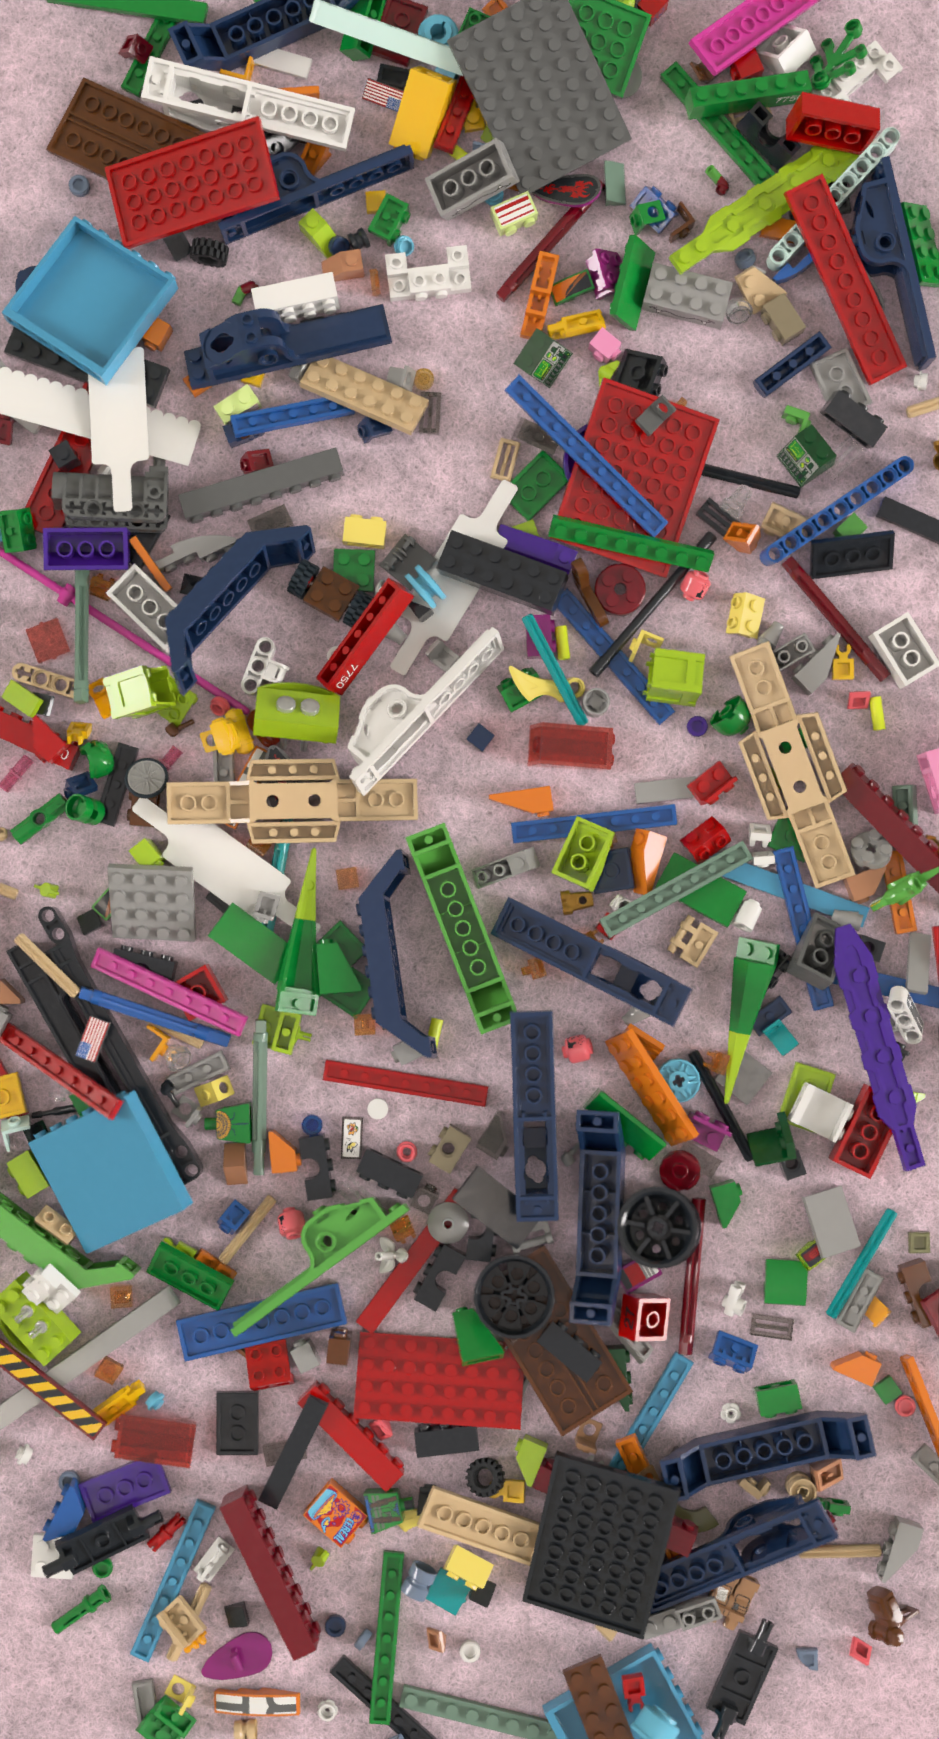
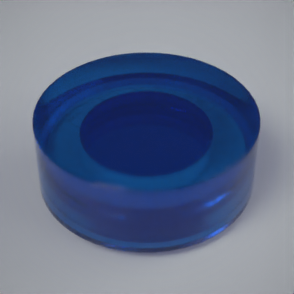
[302,1114,323,1136]

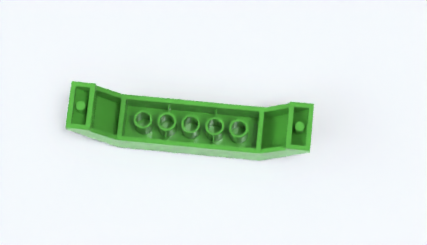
[405,822,517,1035]
[0,1192,142,1289]

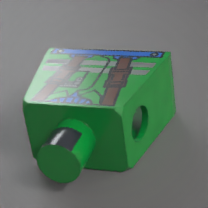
[363,1488,415,1534]

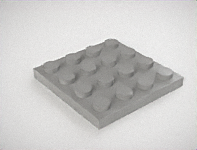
[107,863,196,942]

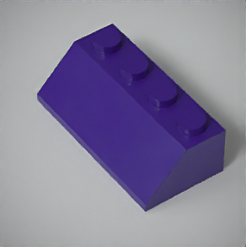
[43,528,130,571]

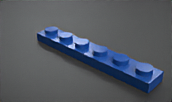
[230,397,355,438]

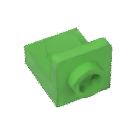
[781,405,811,434]

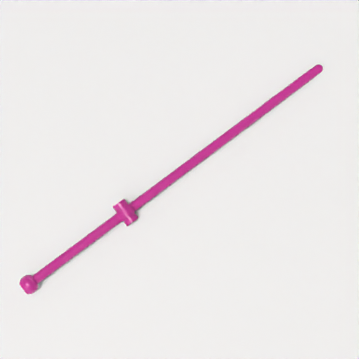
[0,547,250,715]

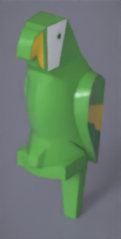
[869,867,939,912]

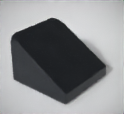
[408,601,434,622]
[32,692,54,716]
[77,909,104,936]
[469,1580,496,1608]
[224,1601,250,1628]

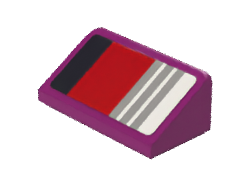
[620,1260,663,1294]

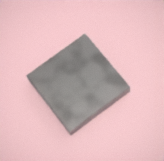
[714,1051,772,1105]

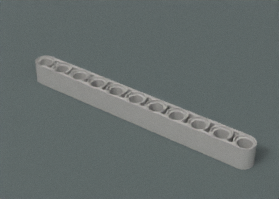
[0,1285,181,1430]

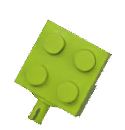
[252,1003,312,1055]

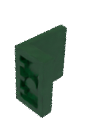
[747,1111,797,1167]

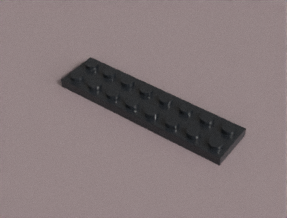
[4,327,171,409]

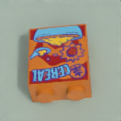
[303,1477,368,1548]

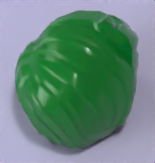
[79,740,114,779]

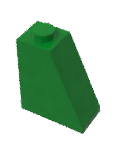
[316,939,362,995]
[452,1307,504,1367]

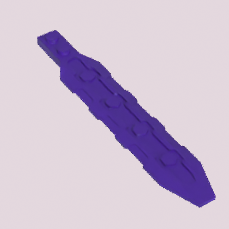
[834,924,926,1172]

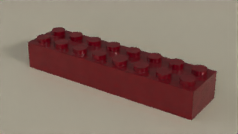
[219,1484,321,1661]

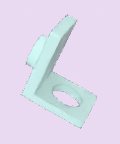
[1,1114,30,1152]

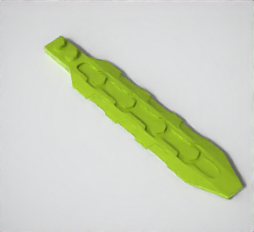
[669,146,860,275]

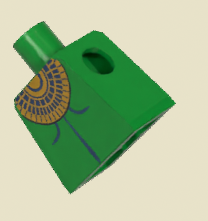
[204,1102,252,1144]

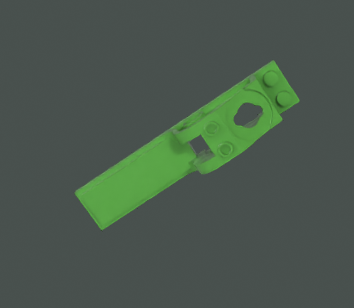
[230,1197,411,1337]

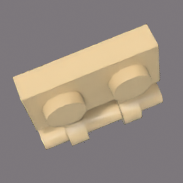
[667,915,718,968]

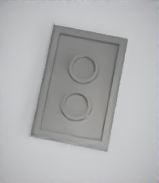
[809,347,873,406]
[802,1186,861,1259]

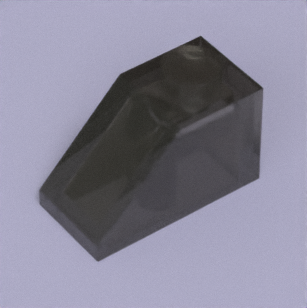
[513,417,558,455]
[476,1110,509,1160]

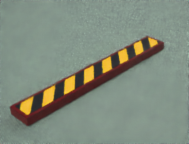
[0,1338,108,1441]

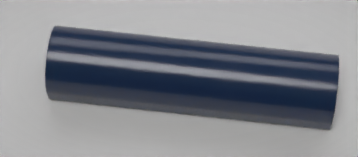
[753,331,832,398]

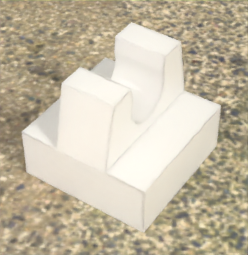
[748,823,772,847]

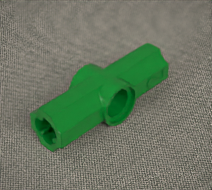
[10,793,67,845]

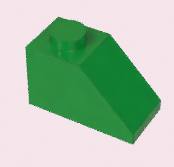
[709,1179,743,1229]

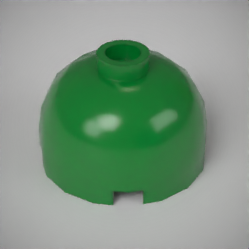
[710,695,751,737]

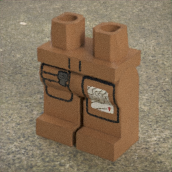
[707,1575,760,1631]

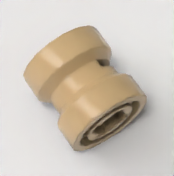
[234,1719,257,1739]

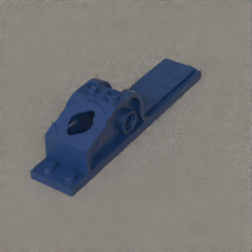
[218,144,414,245]
[849,156,937,371]
[184,304,392,390]
[490,897,693,1027]
[510,1010,559,1222]
[650,1494,839,1614]

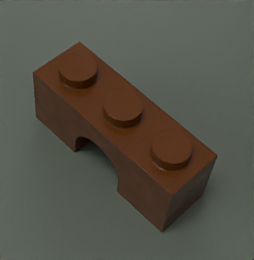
[896,1258,932,1329]

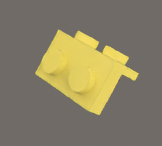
[726,592,765,639]

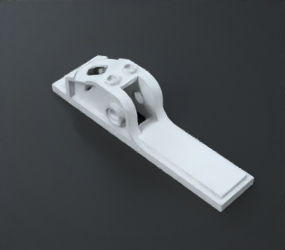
[141,56,355,152]
[347,627,504,796]

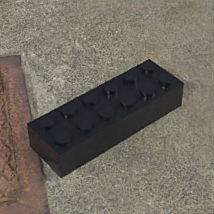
[436,530,569,616]

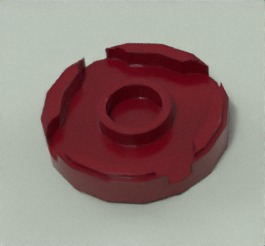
[659,1150,701,1191]

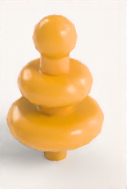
[184,1631,207,1653]

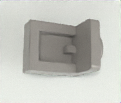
[425,639,460,673]
[252,891,280,924]

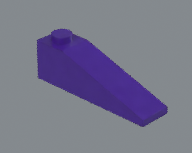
[497,524,578,575]

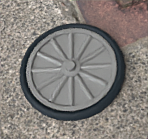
[125,758,169,799]

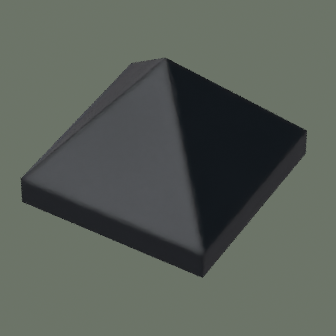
[180,573,203,595]

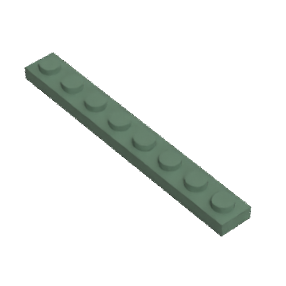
[599,841,753,938]
[399,1684,557,1739]

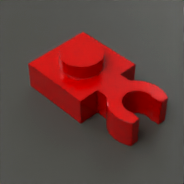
[621,1672,646,1712]

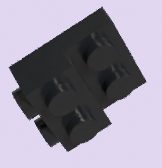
[614,348,668,397]

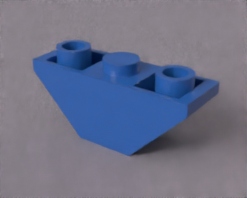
[42,1477,86,1541]

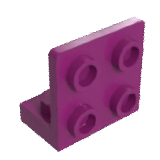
[688,1110,732,1152]

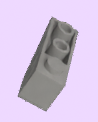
[791,632,841,696]
[773,633,815,672]
[472,847,540,889]
[876,1515,924,1583]

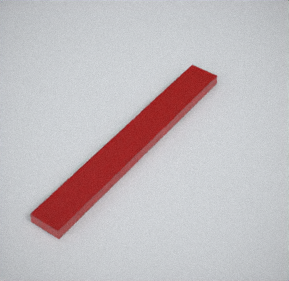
[0,1023,123,1120]
[322,1059,489,1107]
[356,1187,464,1334]

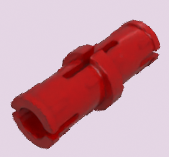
[147,1512,186,1552]

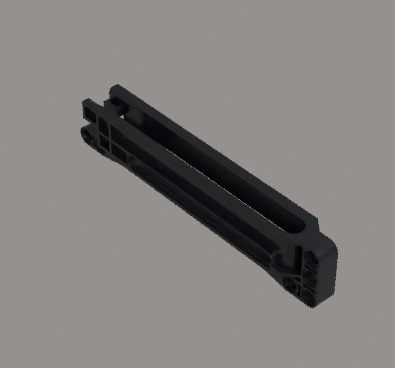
[6,906,204,1185]

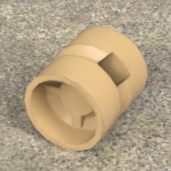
[784,1471,817,1502]

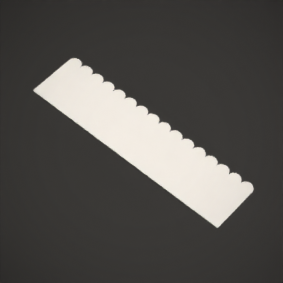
[0,367,201,466]

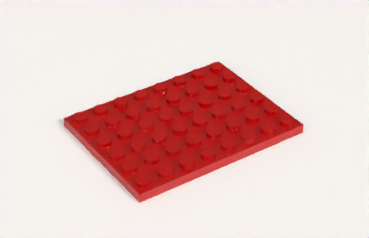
[550,377,720,578]

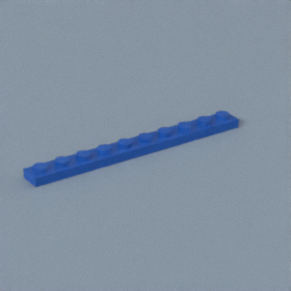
[504,374,669,537]

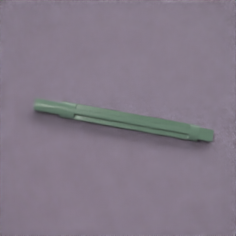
[74,570,90,704]
[252,1019,268,1176]

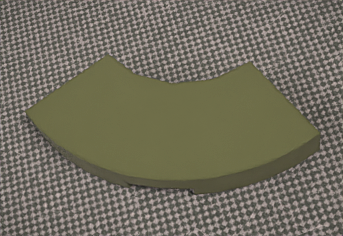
[675,1503,719,1533]

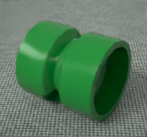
[65,794,105,826]

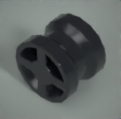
[347,227,371,250]

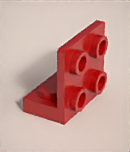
[245,1339,295,1391]

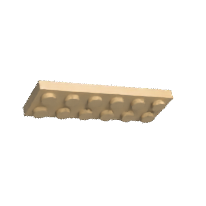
[300,358,429,435]
[417,1485,540,1566]

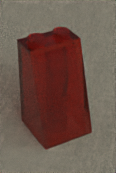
[527,722,615,771]
[111,1413,197,1468]

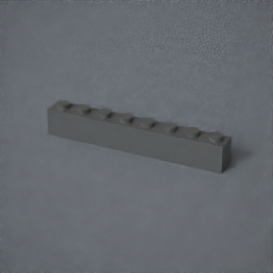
[178,447,344,524]

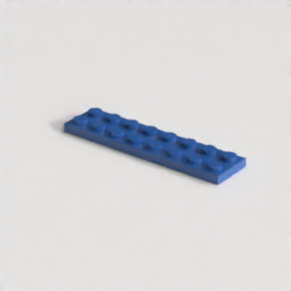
[176,1282,348,1362]

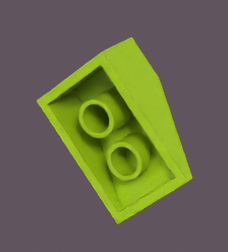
[551,816,615,892]

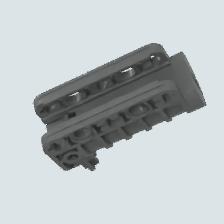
[52,456,169,533]

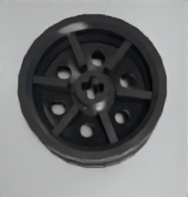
[617,1187,702,1269]

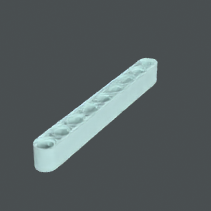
[309,0,463,76]
[766,127,900,272]

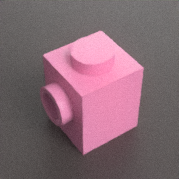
[588,327,621,364]

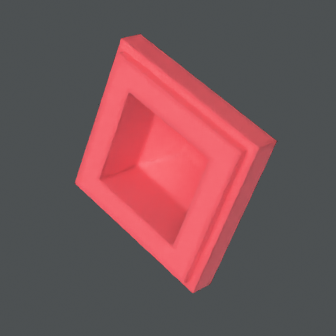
[847,691,871,709]
[368,1420,393,1441]
[849,1636,872,1666]

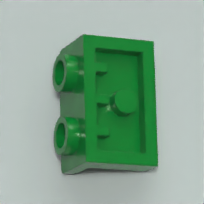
[368,193,411,247]
[0,507,37,553]
[497,667,543,713]

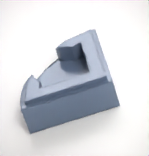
[796,1647,818,1671]

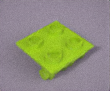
[156,676,198,727]

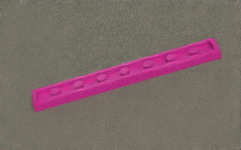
[90,947,248,1037]

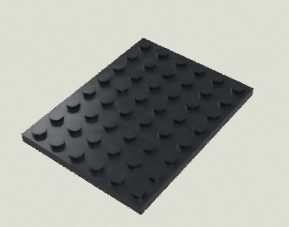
[522,1451,681,1640]

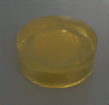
[414,368,434,390]

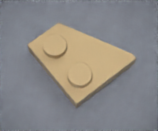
[734,266,787,315]

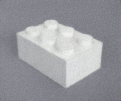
[868,612,939,689]

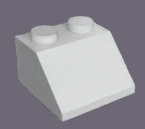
[756,25,816,75]

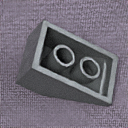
[786,912,841,990]

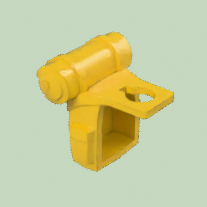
[200,708,254,755]

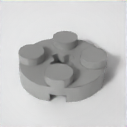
[851,829,893,870]

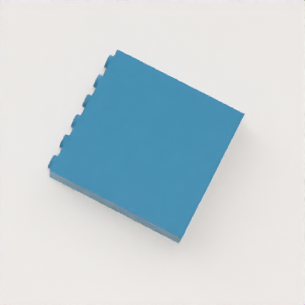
[28,1090,193,1254]

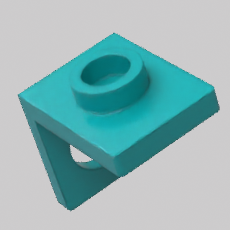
[763,1019,799,1056]

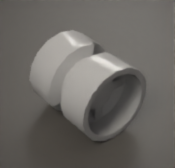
[582,688,610,718]

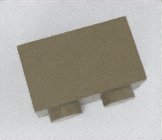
[760,293,806,346]

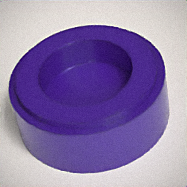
[687,716,708,737]

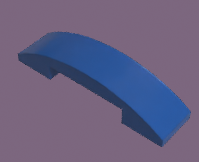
[772,253,814,285]

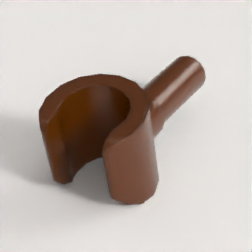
[165,719,195,737]

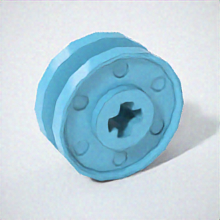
[405,564,447,609]
[658,1058,700,1103]

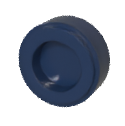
[328,235,350,255]
[325,1614,346,1637]

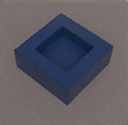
[466,723,495,752]

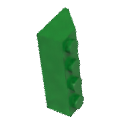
[583,1088,667,1161]

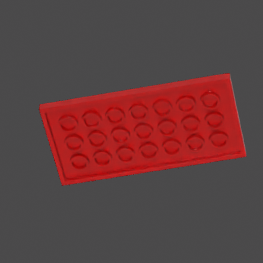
[104,116,280,249]
[353,1332,524,1430]

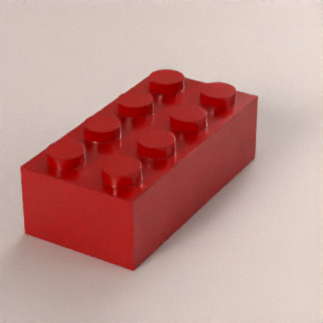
[786,92,880,155]
[828,1084,892,1179]

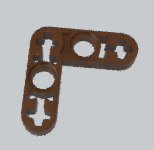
[571,557,609,628]

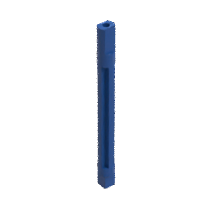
[78,986,231,1047]

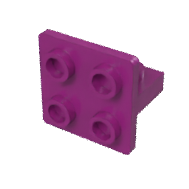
[585,248,622,300]

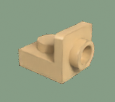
[736,1476,771,1500]

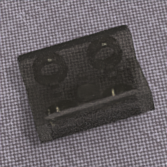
[247,504,294,531]

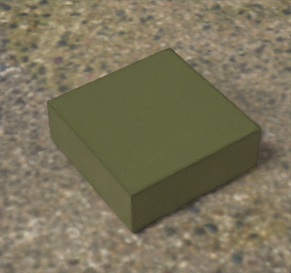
[908,1231,930,1254]

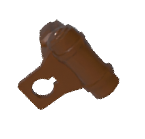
[867,1585,920,1647]

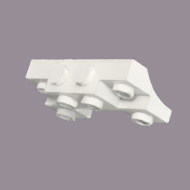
[811,40,903,102]
[385,245,472,302]

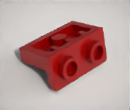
[687,761,738,806]

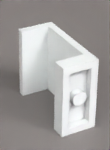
[787,1082,854,1143]

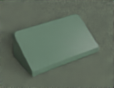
[603,160,626,206]
[892,785,918,825]

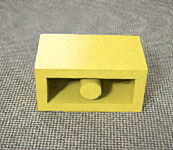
[342,514,387,549]
[443,1545,494,1591]

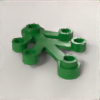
[810,19,868,91]

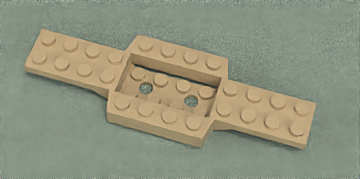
[729,641,856,889]
[167,759,418,844]

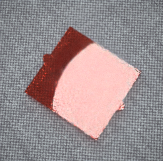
[26,618,70,663]

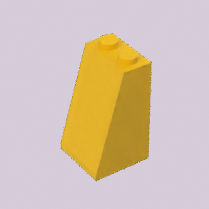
[388,66,458,161]

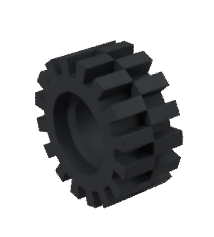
[190,237,229,268]
[465,1458,505,1497]

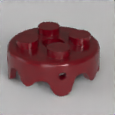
[594,563,646,617]

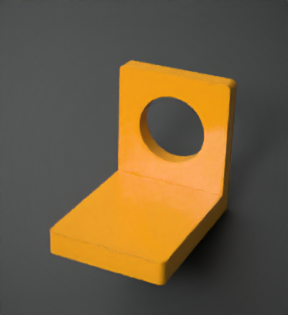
[219,56,255,81]
[89,677,111,719]
[146,1024,171,1062]
[865,1296,892,1327]

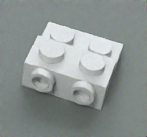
[21,1264,81,1314]

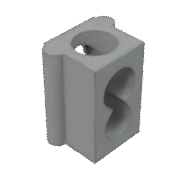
[288,363,310,384]

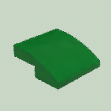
[764,1259,808,1306]
[135,1695,197,1739]

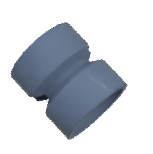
[401,1560,437,1602]

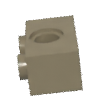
[427,1124,472,1174]

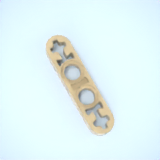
[12,663,90,699]

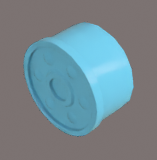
[418,14,458,46]
[630,1704,680,1739]

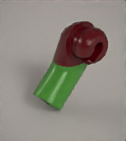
[705,165,729,196]
[231,280,259,306]

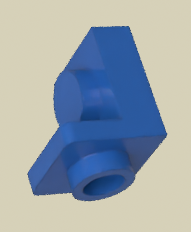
[217,1199,251,1235]

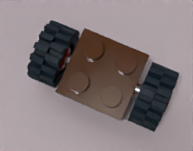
[287,559,374,628]

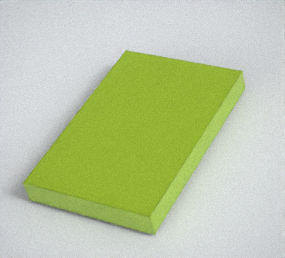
[777,1062,836,1134]

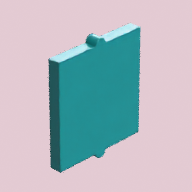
[426,1567,471,1616]

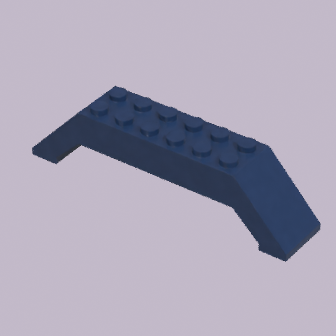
[168,0,359,71]
[165,525,316,696]
[356,849,438,1059]
[569,1109,626,1326]
[659,1410,877,1502]

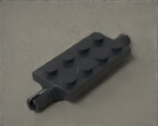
[42,1504,164,1579]
[706,1618,778,1739]

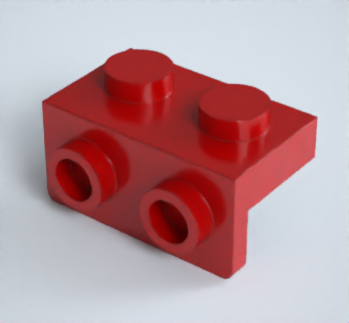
[680,816,732,864]

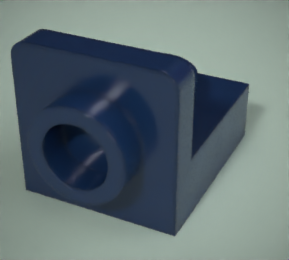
[357,417,393,444]
[63,771,98,800]

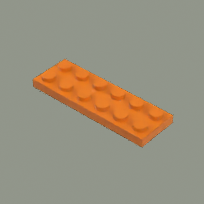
[605,1028,699,1146]

